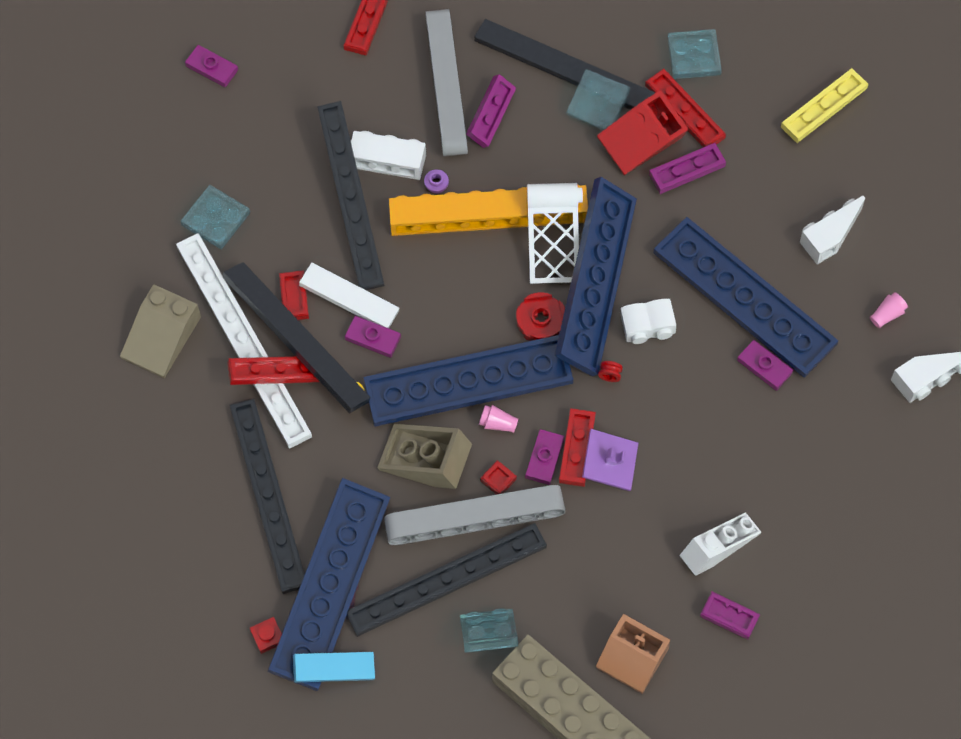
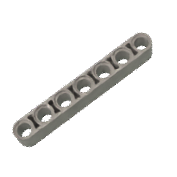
[425,9,468,157]
[384,485,566,545]

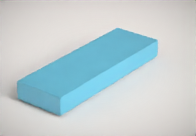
[293,652,375,682]

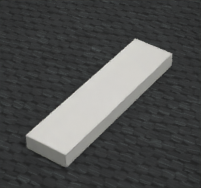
[299,263,399,329]

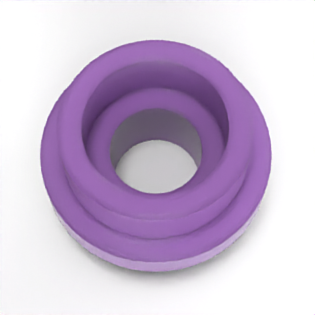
[424,170,449,194]

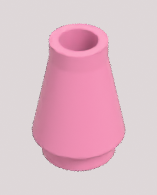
[870,292,908,328]
[479,405,518,433]

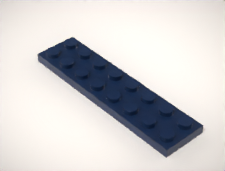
[554,177,637,376]
[653,217,839,378]
[363,335,573,427]
[267,478,390,691]

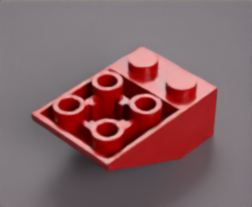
[597,90,689,176]

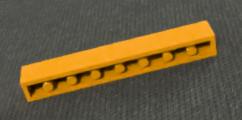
[389,184,588,236]

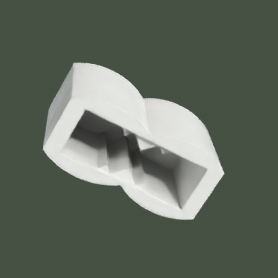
[620,299,676,344]

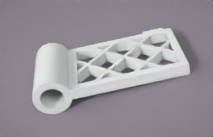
[527,183,583,284]

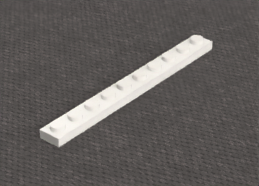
[176,233,312,449]

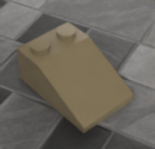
[120,284,201,379]
[377,424,472,489]

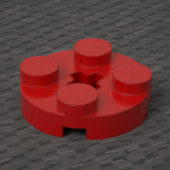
[516,292,565,341]

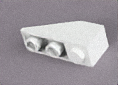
[800,196,865,264]
[891,352,961,403]
[680,512,761,576]

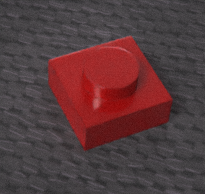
[250,617,282,654]

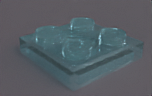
[668,29,722,79]
[566,69,631,130]
[181,185,250,250]
[460,608,518,653]

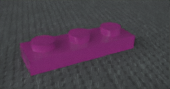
[466,74,516,148]
[649,143,726,194]

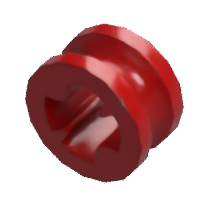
[598,361,623,382]

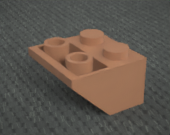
[596,614,670,694]

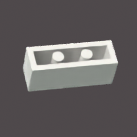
[351,131,426,180]

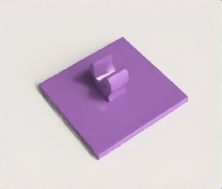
[582,429,638,491]

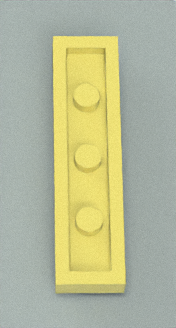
[781,68,868,143]

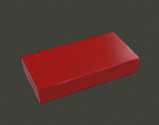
[279,270,309,320]

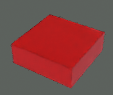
[480,460,517,495]

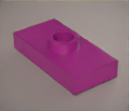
[185,45,238,87]
[345,316,401,358]
[737,340,793,391]
[525,429,564,485]
[700,591,760,640]

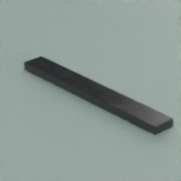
[474,19,655,109]
[317,101,385,290]
[223,262,370,414]
[230,398,304,594]
[347,523,547,637]

